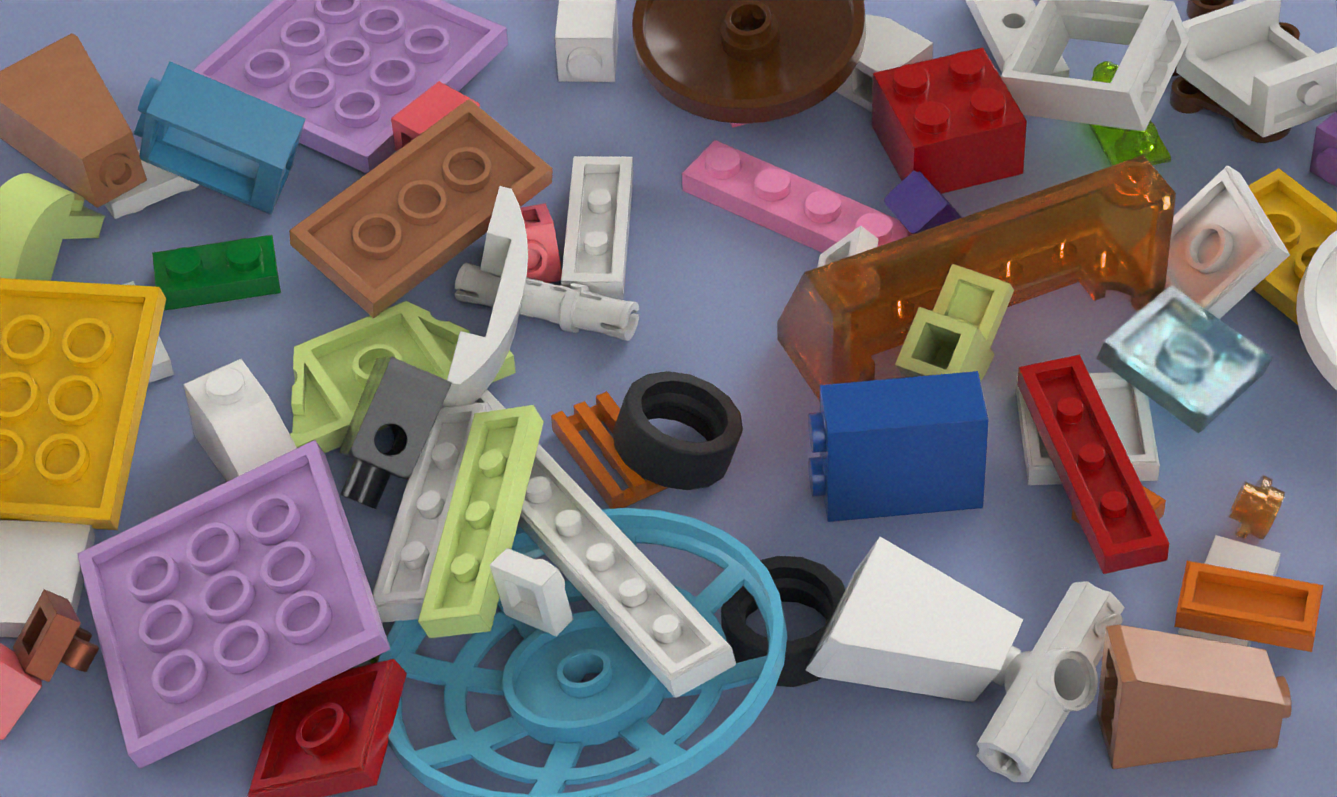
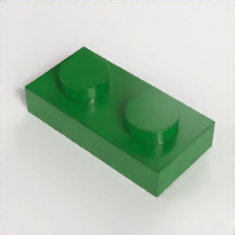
[152,235,281,311]

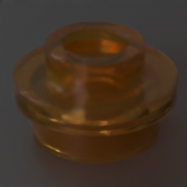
[1228,475,1285,540]

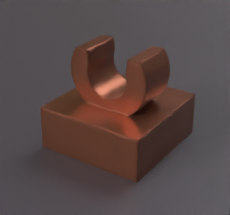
[13,589,99,682]

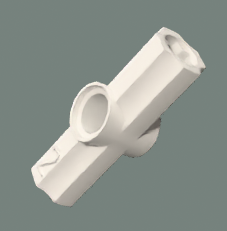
[976,582,1125,782]

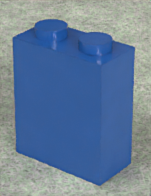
[808,371,989,522]

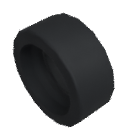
[613,371,743,490]
[721,556,846,687]

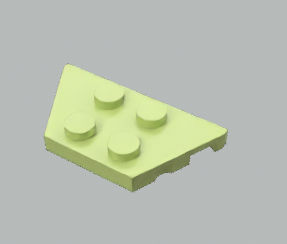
[290,301,516,453]

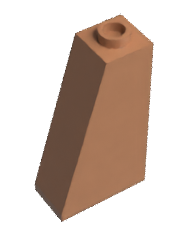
[0,33,147,208]

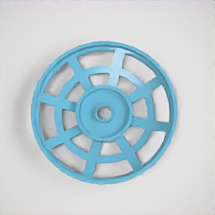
[378,508,787,797]

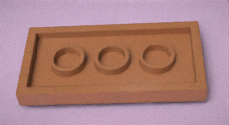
[289,99,553,318]

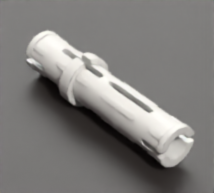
[454,263,639,341]

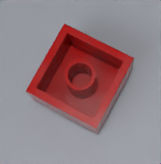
[872,47,1027,194]

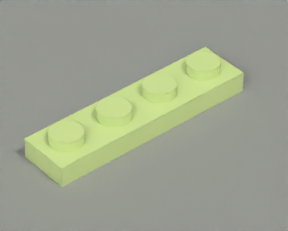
[418,405,544,638]

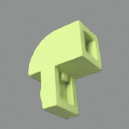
[0,173,105,281]
[895,264,1014,382]

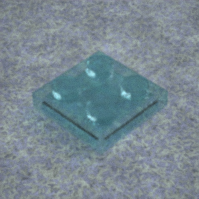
[1096,285,1273,434]

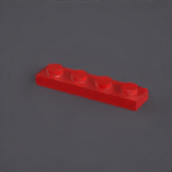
[1017,354,1169,574]

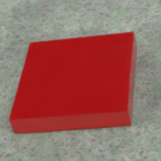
[247,659,407,797]

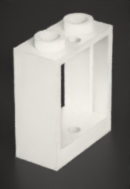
[1001,0,1189,131]

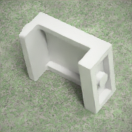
[1176,0,1337,137]

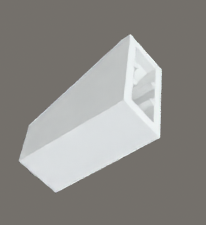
[805,537,1023,702]

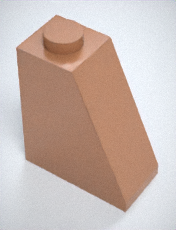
[1096,625,1292,769]

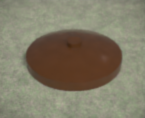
[632,0,866,123]

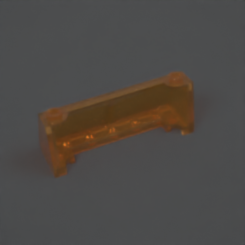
[777,155,1176,402]

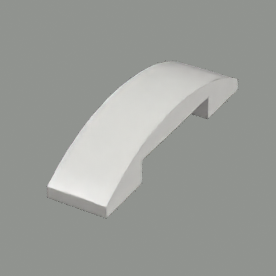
[442,186,528,408]

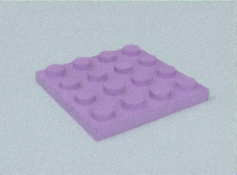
[192,0,508,174]
[77,440,390,769]

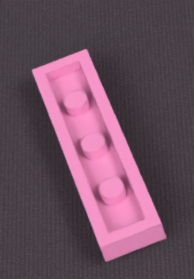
[682,140,916,280]

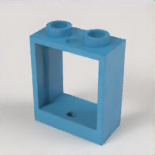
[134,61,306,214]

